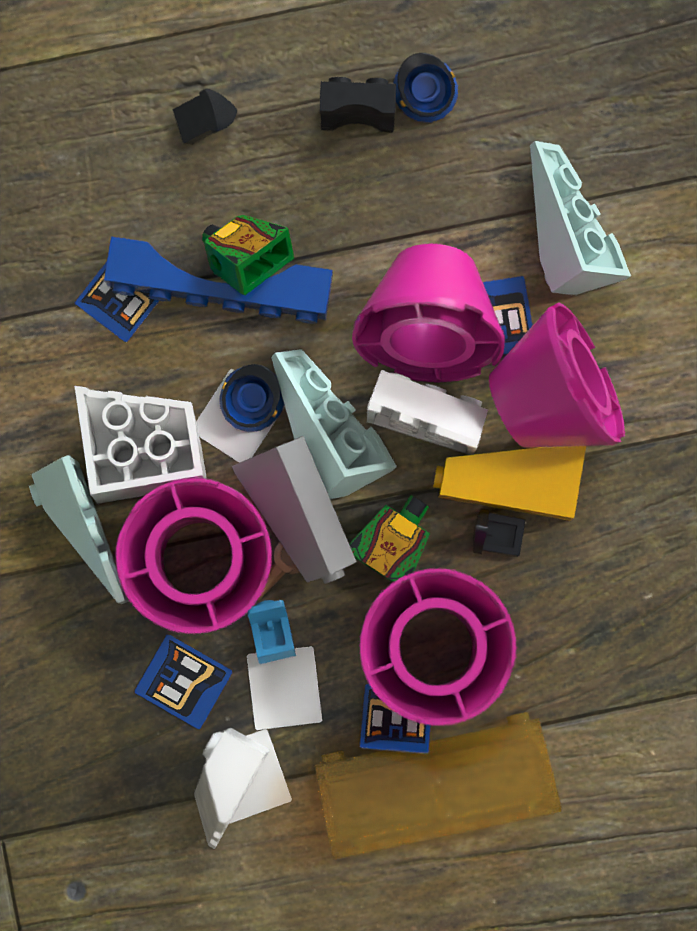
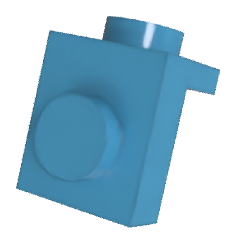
[247,600,296,664]

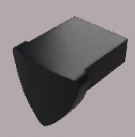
[173,88,238,144]
[473,508,526,557]

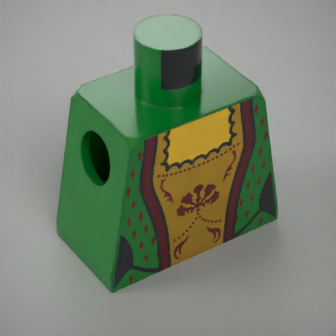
[202,215,295,295]
[349,495,430,583]

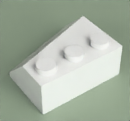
[367,370,488,455]
[75,386,207,504]
[194,728,270,849]

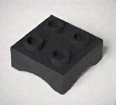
[320,77,396,132]

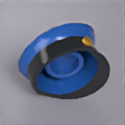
[393,53,458,123]
[219,364,285,432]

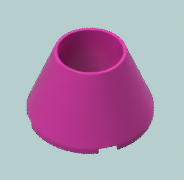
[352,244,505,382]
[489,303,625,448]
[116,478,272,634]
[360,569,516,725]

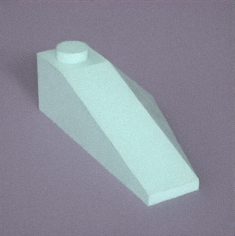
[530,141,631,295]
[271,349,397,499]
[29,455,129,604]

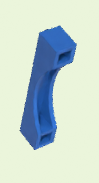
[104,236,333,324]

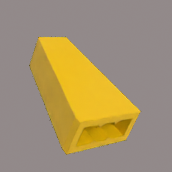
[433,446,586,521]

